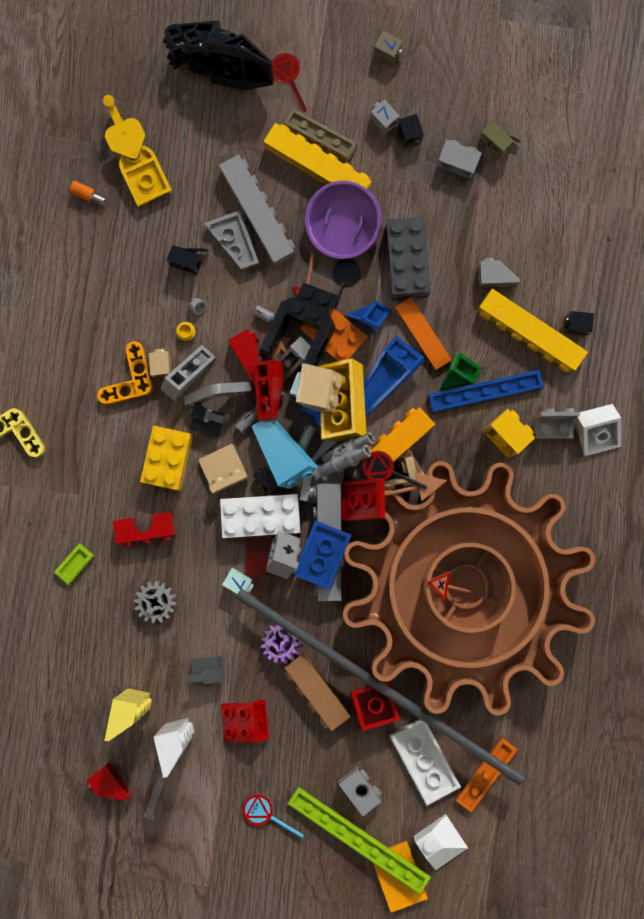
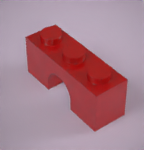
[113,512,176,547]

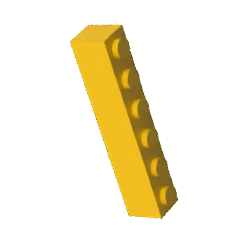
[263,123,372,190]
[477,289,588,374]

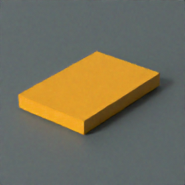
[373,840,428,913]

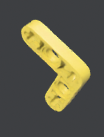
[0,408,45,458]

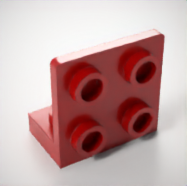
[221,699,269,743]

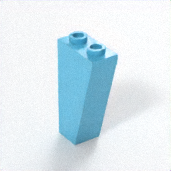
[252,419,318,488]

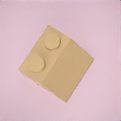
[296,364,342,413]

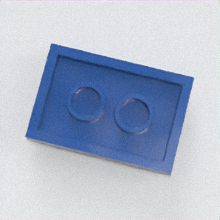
[293,520,352,590]

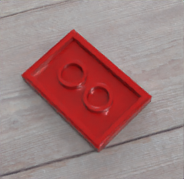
[341,478,385,521]

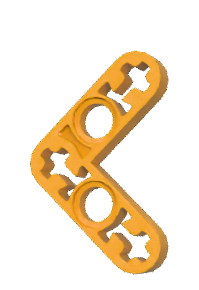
[97,341,153,405]

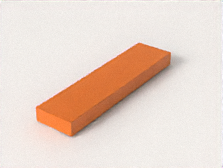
[395,297,452,371]
[455,737,518,813]

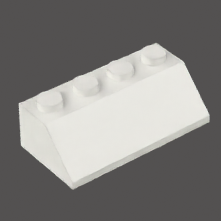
[154,718,194,778]

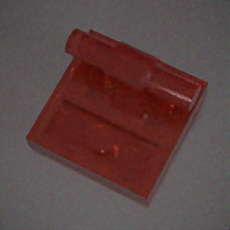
[245,536,275,576]

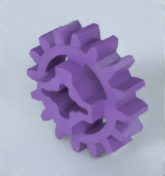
[261,624,303,665]

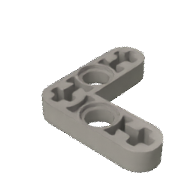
[183,382,254,407]

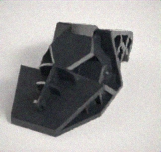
[163,21,274,90]

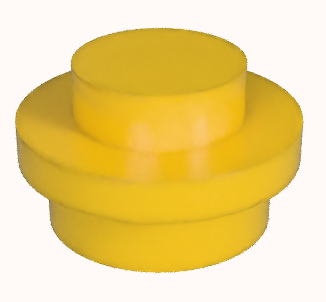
[176,322,195,341]

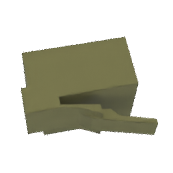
[479,121,521,159]

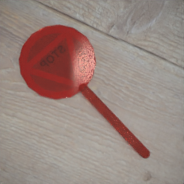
[272,53,307,112]

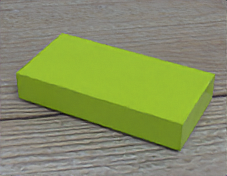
[54,543,95,585]

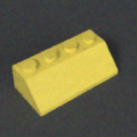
[105,689,152,741]

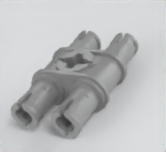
[318,432,375,477]

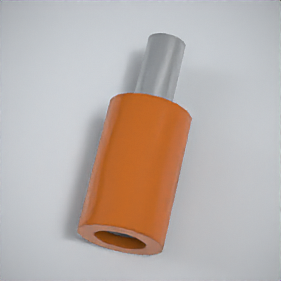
[69,180,106,205]

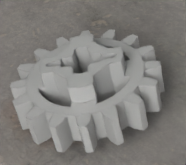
[134,581,177,623]

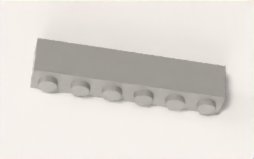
[219,154,296,267]
[314,484,341,601]

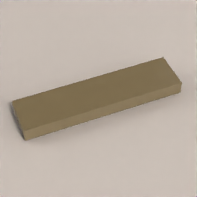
[283,108,358,161]

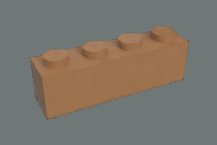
[284,652,350,731]

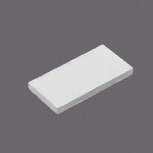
[389,719,461,806]

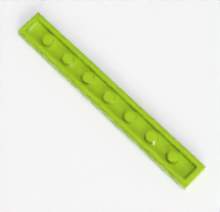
[288,786,431,895]

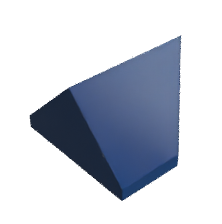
[344,300,391,335]

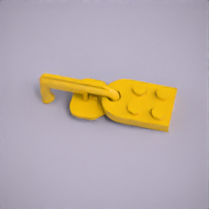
[103,95,172,207]

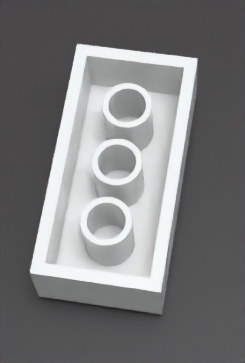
[220,494,301,538]

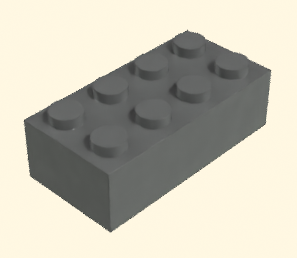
[385,216,431,299]

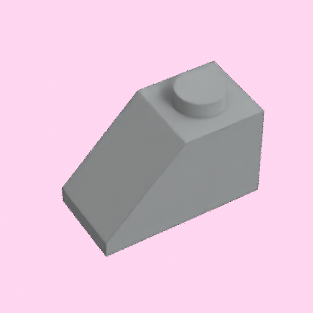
[478,258,520,288]
[278,337,310,382]

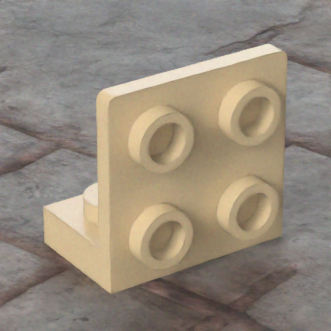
[199,444,249,494]
[385,454,417,490]

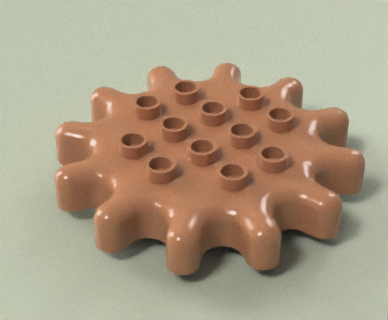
[343,461,595,715]

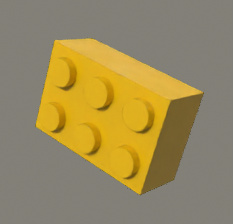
[483,409,535,459]
[140,426,193,491]

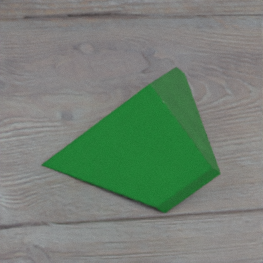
[440,352,481,391]

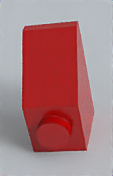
[87,762,132,801]

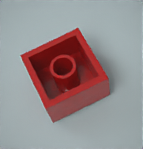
[349,681,400,731]

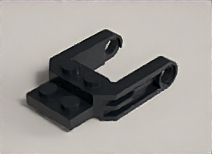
[259,283,338,370]

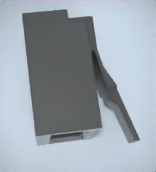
[187,656,225,684]

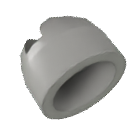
[189,298,206,315]

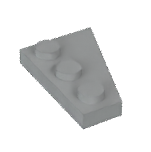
[204,210,259,271]

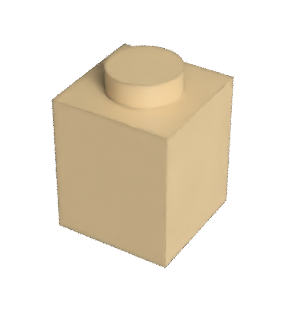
[149,349,172,378]

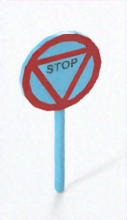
[242,794,304,838]

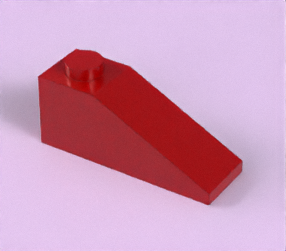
[228,329,260,386]
[254,360,284,421]

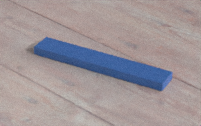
[428,370,544,413]

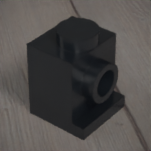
[253,467,280,496]

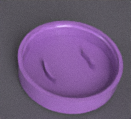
[305,181,382,259]

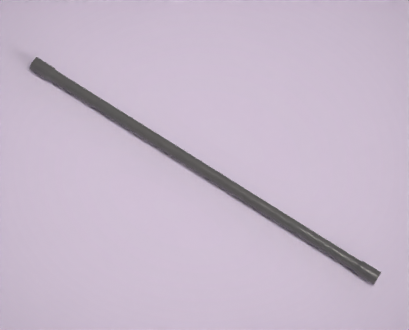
[235,588,525,785]

